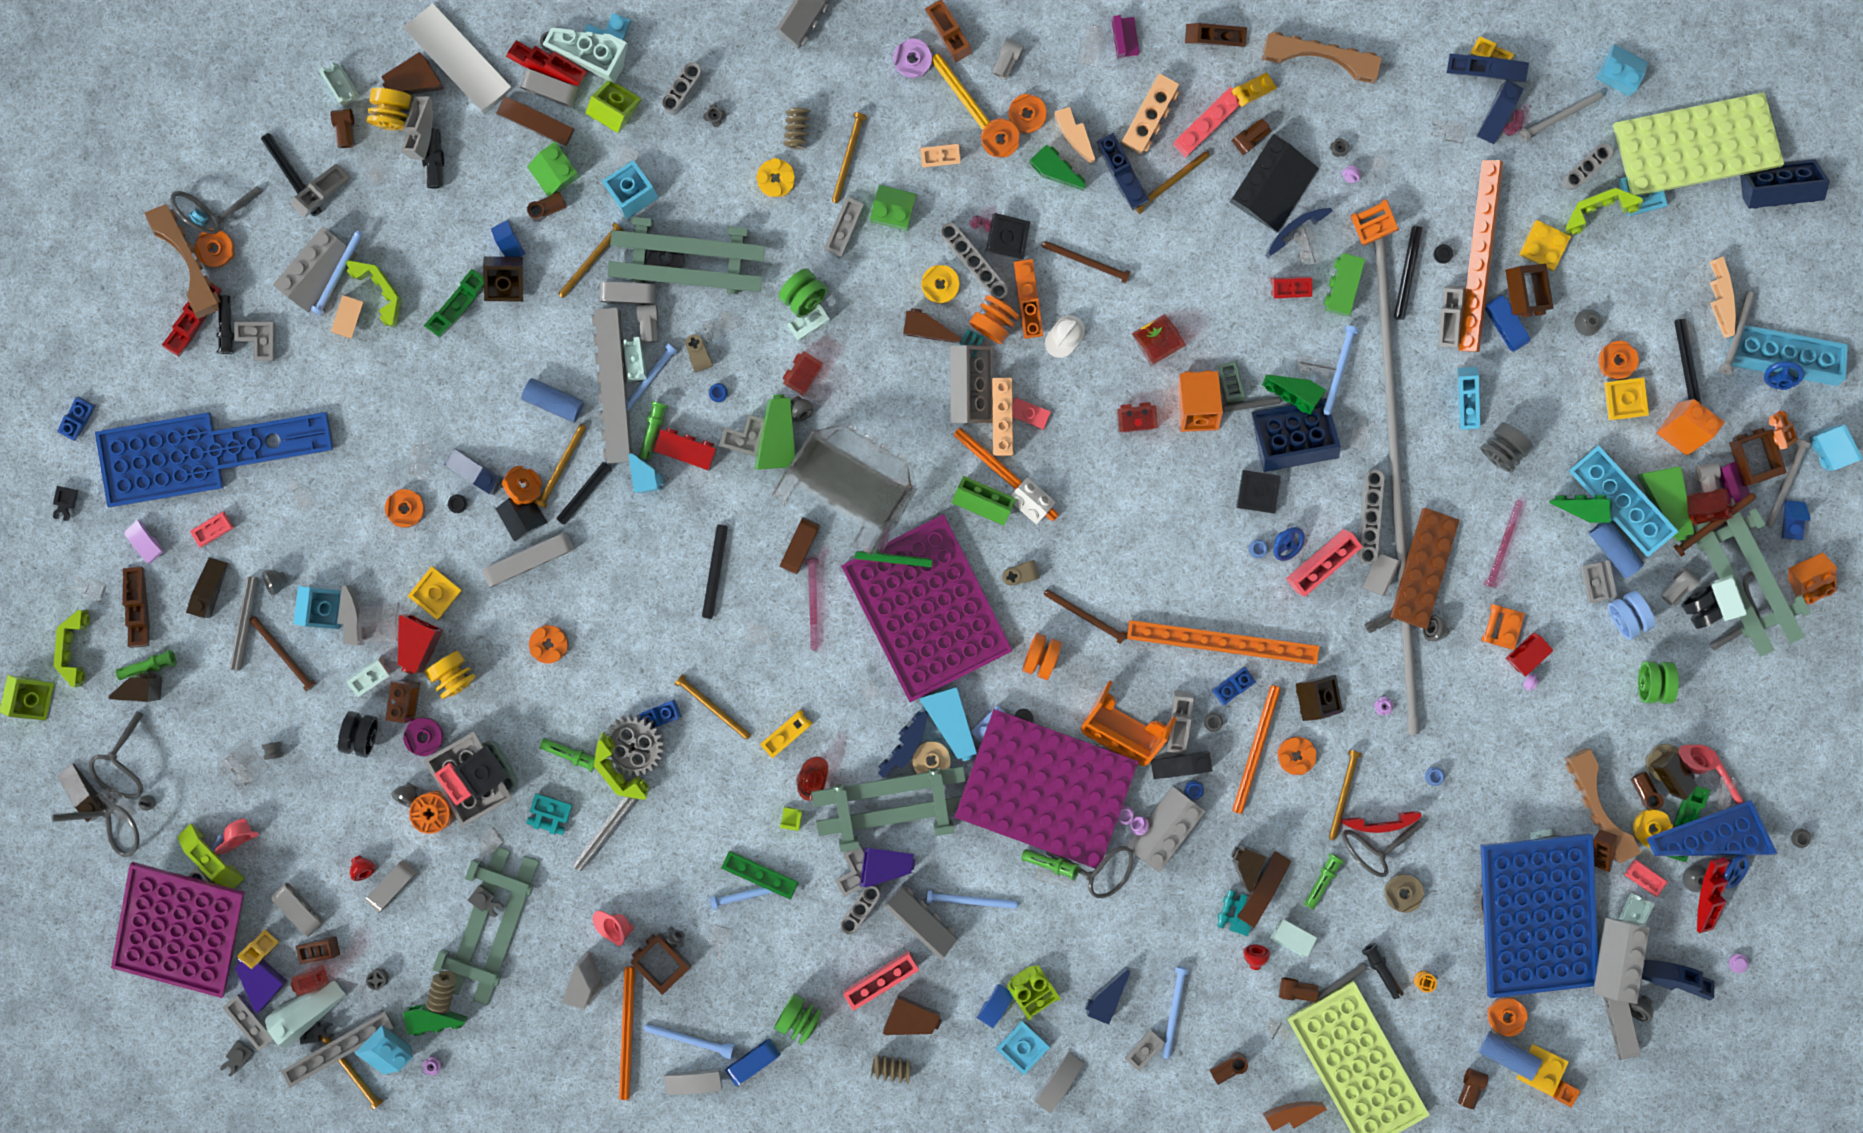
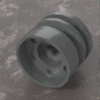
[1480,422,1534,473]

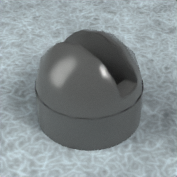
[138,795,156,811]

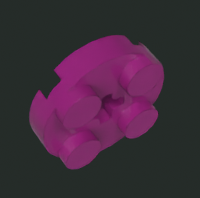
[403,717,443,756]

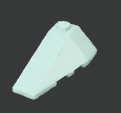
[543,28,628,84]
[265,980,347,1048]

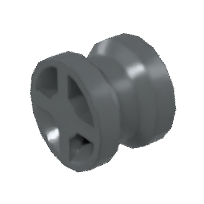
[262,742,284,760]
[366,968,389,990]

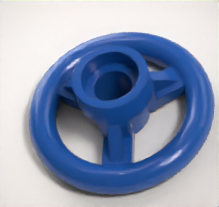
[1764,361,1804,390]
[1273,527,1305,561]
[1723,855,1749,889]

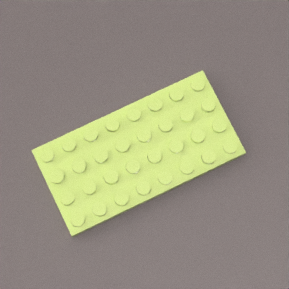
[1613,92,1784,196]
[1287,980,1430,1133]

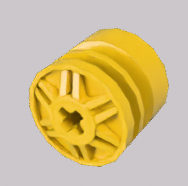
[366,88,412,131]
[424,650,477,700]

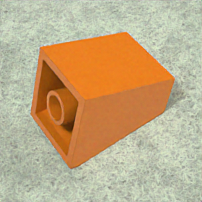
[1178,370,1223,432]
[1656,399,1725,456]

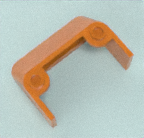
[1081,680,1177,766]

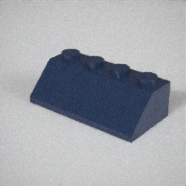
[1740,159,1830,209]

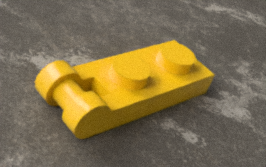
[1231,72,1277,108]
[760,709,813,758]

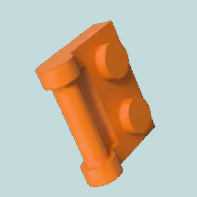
[1351,199,1399,246]
[1481,604,1525,650]

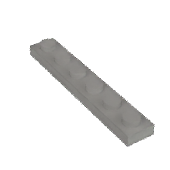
[281,1011,395,1088]

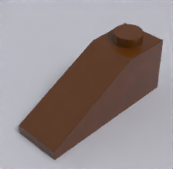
[1185,23,1247,47]
[903,308,961,344]

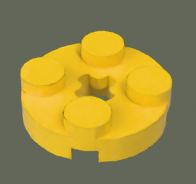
[756,158,795,198]
[921,265,959,304]
[1633,809,1673,848]

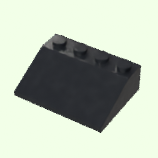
[1229,134,1319,233]

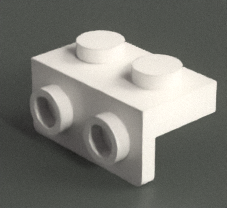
[1011,478,1055,524]

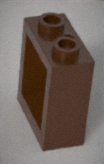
[1505,263,1554,318]
[1729,427,1787,486]
[385,680,421,723]
[630,933,692,995]

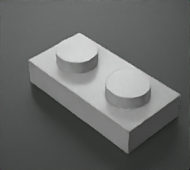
[1125,1029,1165,1072]

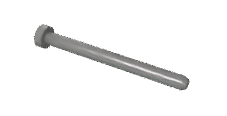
[1519,91,1604,142]
[1719,290,1755,375]
[1766,440,1812,528]

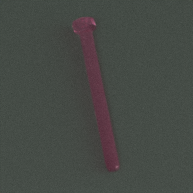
[1483,500,1523,589]
[805,558,819,650]

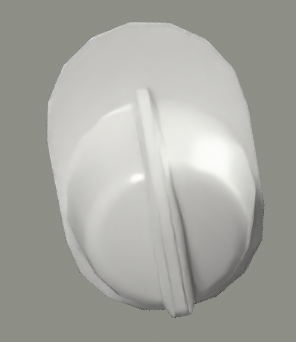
[1045,315,1085,358]

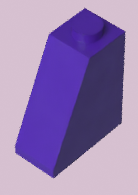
[860,848,915,887]
[235,959,288,1013]

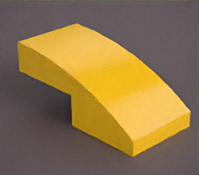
[1470,36,1514,60]
[237,929,279,969]

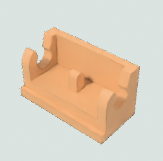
[920,143,961,168]
[331,295,364,339]

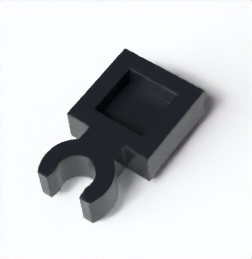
[53,486,78,521]
[300,1022,334,1045]

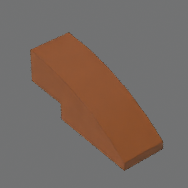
[925,0,972,63]
[1263,1101,1327,1131]

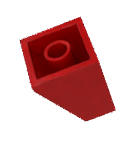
[398,614,443,675]

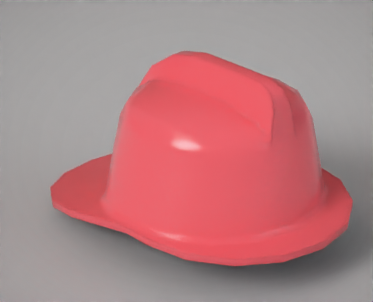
[1679,744,1719,774]
[214,818,259,855]
[593,911,634,946]

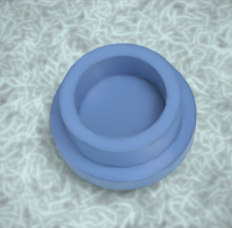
[1249,539,1268,558]
[1425,767,1445,786]

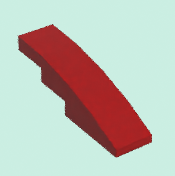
[506,40,588,86]
[162,283,222,357]
[1697,857,1730,934]

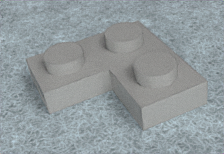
[234,322,275,361]
[719,414,764,457]
[835,845,864,897]

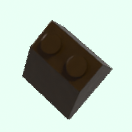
[483,256,523,302]
[109,672,162,702]
[1296,675,1343,721]
[1650,751,1697,800]
[1231,843,1266,893]

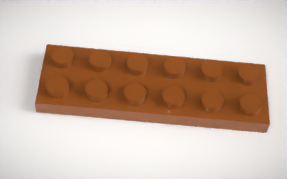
[1390,508,1459,629]

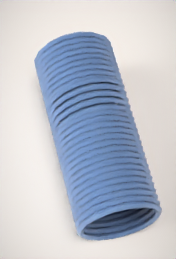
[521,378,584,423]
[1589,522,1644,578]
[1478,1031,1542,1081]

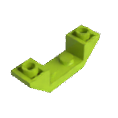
[1566,188,1643,235]
[346,261,402,328]
[53,610,90,687]
[594,732,649,800]
[177,823,245,889]

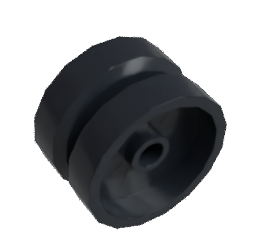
[1681,585,1723,629]
[338,711,378,758]

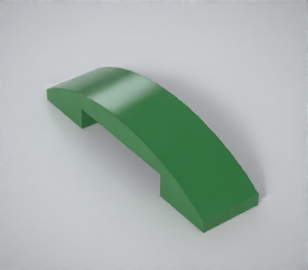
[424,269,484,338]
[1667,786,1711,862]

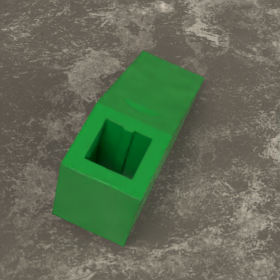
[1029,144,1086,191]
[1262,374,1326,415]
[1550,494,1613,523]
[403,1004,468,1036]

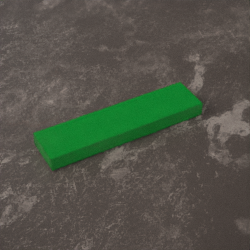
[855,550,932,567]
[721,851,799,900]

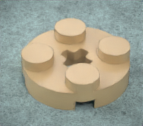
[913,741,950,774]

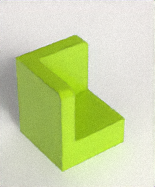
[780,807,803,831]

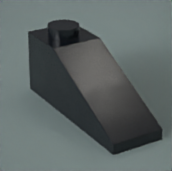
[1151,751,1213,779]

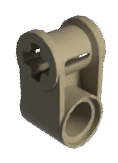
[685,334,713,373]
[1002,560,1040,586]

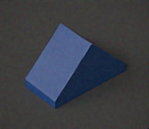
[491,220,526,257]

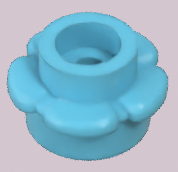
[189,209,208,226]

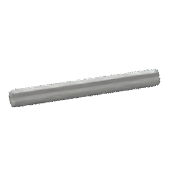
[230,576,258,671]
[573,797,636,871]

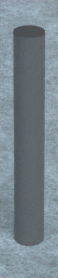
[1222,396,1280,413]
[1318,963,1367,1000]

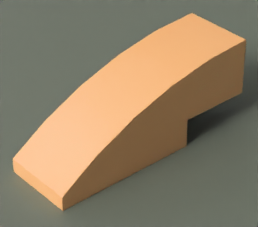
[1054,107,1095,164]

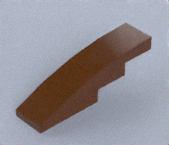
[496,96,575,147]
[122,567,150,648]
[1237,851,1291,928]

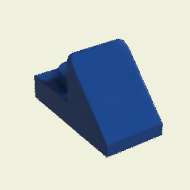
[1781,500,1811,540]

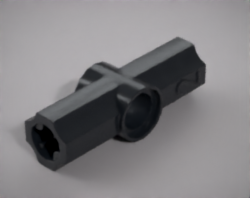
[422,128,445,189]

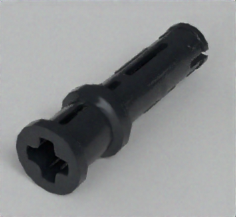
[216,295,235,354]
[1362,943,1404,1000]

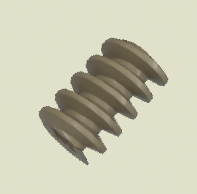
[783,107,811,150]
[426,971,457,1014]
[870,1054,911,1084]

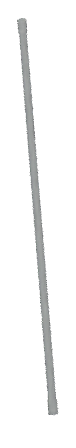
[1375,237,1420,735]

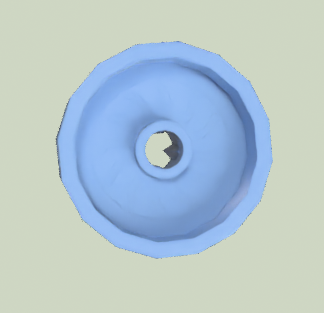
[1608,591,1656,640]

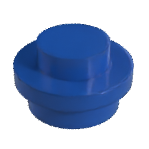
[709,383,728,403]
[1185,781,1204,800]

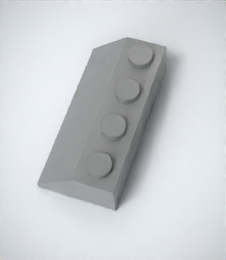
[777,0,830,49]
[273,226,358,312]
[950,345,993,423]
[1127,786,1205,873]
[885,885,957,960]
[1593,917,1650,1004]
[562,951,603,1010]

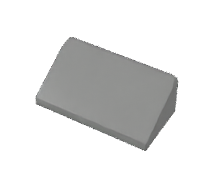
[1363,553,1400,596]

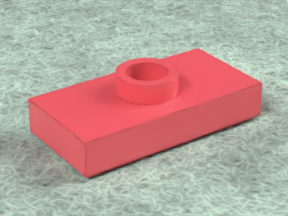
[1013,397,1050,430]
[190,511,234,548]
[434,763,472,806]
[1623,859,1668,897]

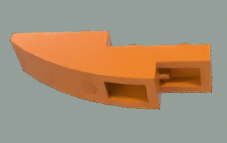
[1013,259,1043,339]

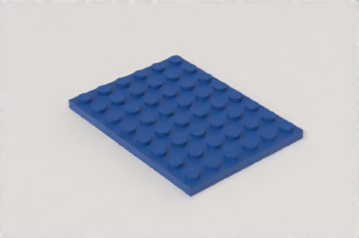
[1480,833,1598,998]

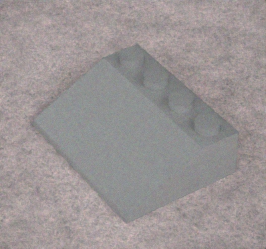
[424,731,513,827]

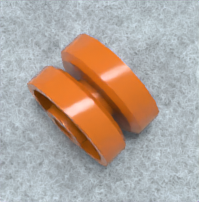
[1022,632,1062,681]

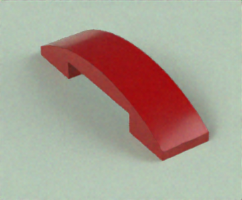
[1341,811,1422,833]

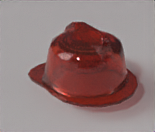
[796,756,829,801]

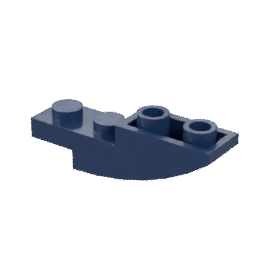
[1447,53,1529,82]
[1096,133,1149,211]
[878,710,927,778]
[1641,959,1715,1001]

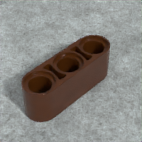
[779,517,820,575]

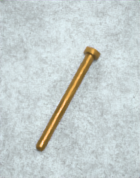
[832,112,867,204]
[1135,151,1210,214]
[558,222,625,298]
[534,424,586,509]
[674,674,751,740]
[1329,750,1362,841]
[321,1036,384,1110]

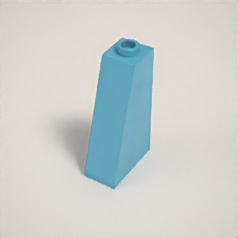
[920,686,977,761]

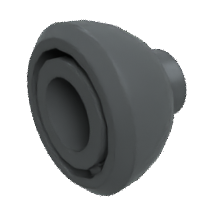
[1575,309,1602,336]
[791,396,815,422]
[262,570,287,596]
[1423,615,1449,642]
[391,782,417,808]
[1683,865,1707,892]
[1629,996,1654,1022]

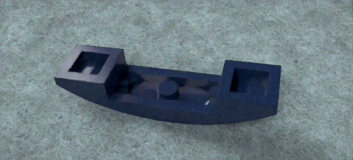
[1266,208,1333,258]

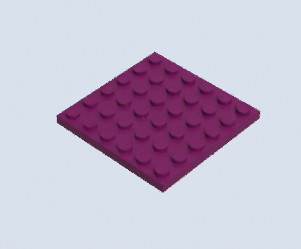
[111,862,245,998]

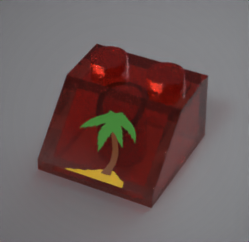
[1132,314,1186,366]

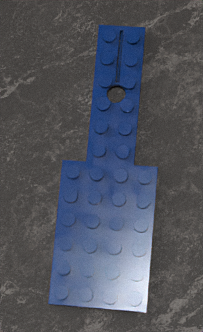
[95,412,334,508]

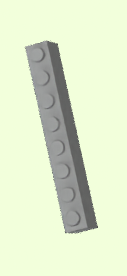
[592,308,633,464]

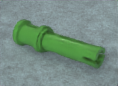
[639,401,668,460]
[116,650,177,681]
[539,738,595,773]
[1021,849,1080,881]
[1304,853,1345,910]

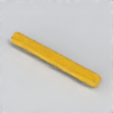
[932,54,990,130]

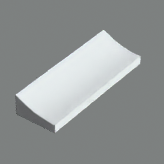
[402,3,512,114]

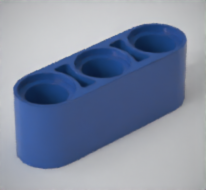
[1485,295,1531,352]
[725,1038,781,1086]

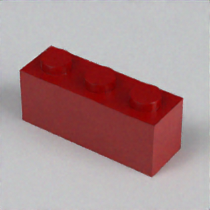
[654,428,717,471]

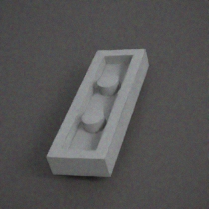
[824,196,864,258]
[222,994,274,1052]

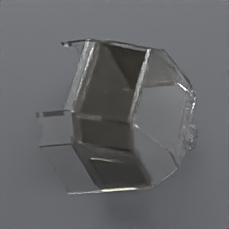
[772,423,918,555]

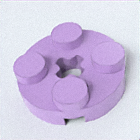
[894,38,932,78]

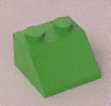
[527,141,581,197]
[870,185,916,231]

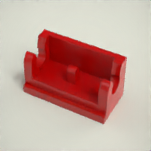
[1270,276,1313,299]
[1505,633,1554,677]

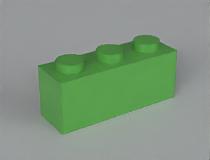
[1323,253,1365,317]
[951,476,1016,526]

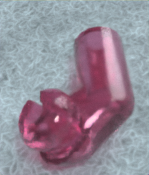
[1503,110,1524,136]
[969,215,991,233]

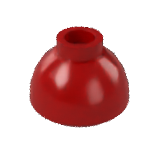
[349,855,376,881]
[1243,944,1270,970]

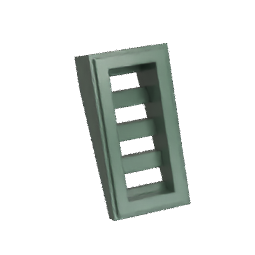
[1218,361,1246,404]

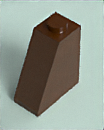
[381,52,444,95]
[882,995,942,1035]

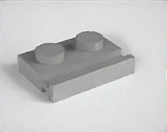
[1580,560,1618,603]

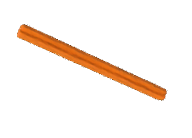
[954,428,1059,521]
[1232,685,1281,814]
[619,966,635,1100]

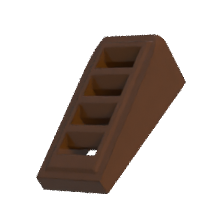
[1593,830,1617,872]
[296,936,340,964]

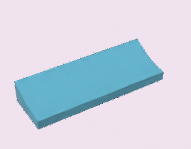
[1729,323,1848,386]
[1569,445,1678,557]

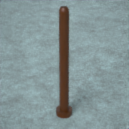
[1042,241,1131,284]
[1673,493,1756,557]
[1044,589,1127,644]
[250,616,317,692]

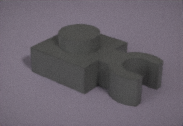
[467,884,504,917]
[220,1040,254,1076]

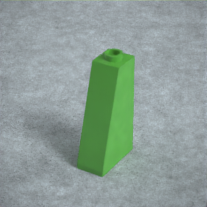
[754,394,796,470]
[1637,466,1694,541]

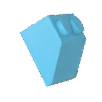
[1596,44,1648,96]
[602,160,659,219]
[1809,424,1863,471]
[628,454,664,494]
[293,586,341,629]
[355,1025,413,1075]

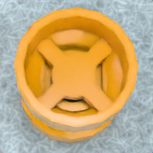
[1414,970,1437,993]

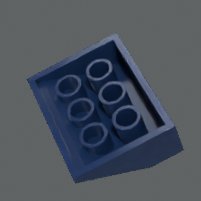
[1251,398,1341,472]

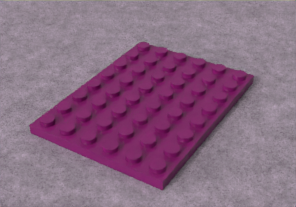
[841,514,1012,702]
[954,709,1139,869]

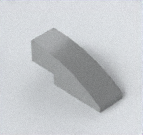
[401,96,433,160]
[291,164,350,218]
[1438,286,1466,348]
[337,585,363,645]
[1166,690,1194,754]
[1035,1052,1084,1114]
[664,1068,723,1095]

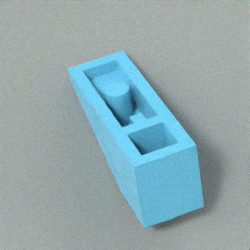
[1457,367,1480,430]

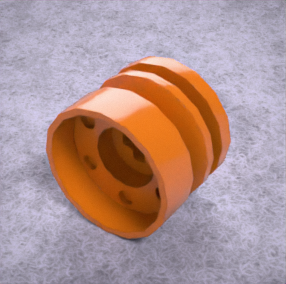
[969,295,1020,345]
[409,790,455,834]

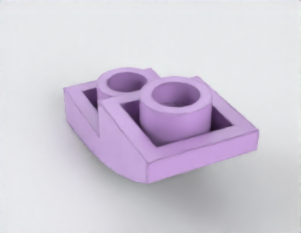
[124,520,164,564]

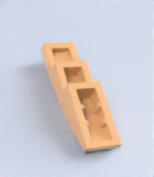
[1710,256,1736,338]

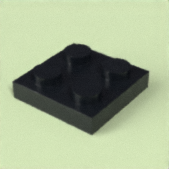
[986,213,1031,260]
[1236,470,1281,514]
[454,746,509,800]

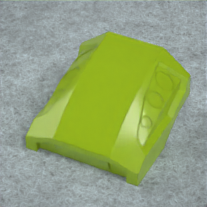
[1007,965,1061,1020]

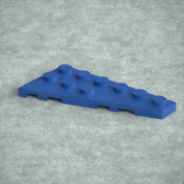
[1647,800,1777,856]

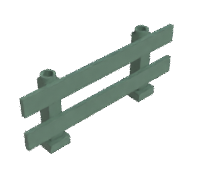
[607,217,765,294]
[1691,498,1811,657]
[811,766,966,852]
[433,846,539,1006]

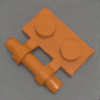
[1769,410,1798,450]

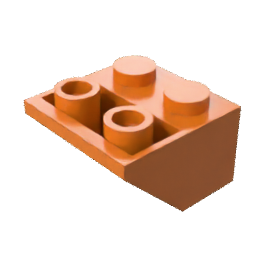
[1788,552,1837,605]

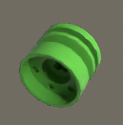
[774,993,822,1045]

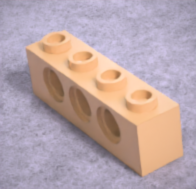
[1121,73,1180,155]
[992,378,1014,456]

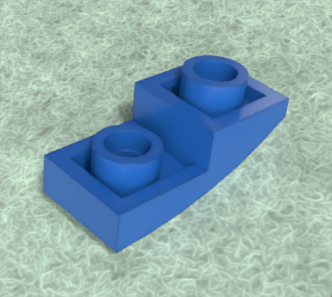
[57,396,96,441]
[1212,667,1256,705]
[639,699,682,728]
[977,984,1013,1028]

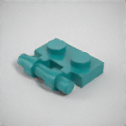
[526,793,573,835]
[1217,890,1251,936]

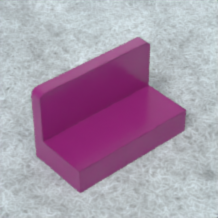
[1111,15,1140,58]
[1719,461,1750,504]

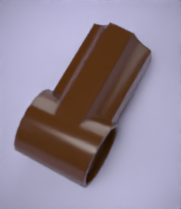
[330,108,355,148]
[1231,119,1272,156]
[527,192,567,221]
[1630,771,1664,810]
[1278,977,1319,1002]
[1209,1052,1248,1085]
[1457,1068,1489,1110]

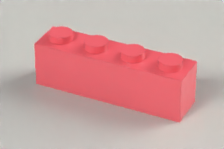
[1173,87,1240,158]
[1285,529,1362,597]
[843,950,919,1011]

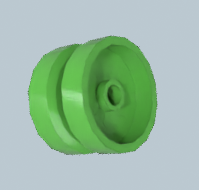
[778,268,828,318]
[1638,661,1679,704]

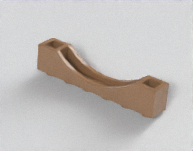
[1261,32,1382,84]
[144,204,220,319]
[1565,748,1641,863]

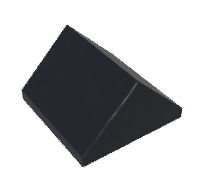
[495,498,548,542]

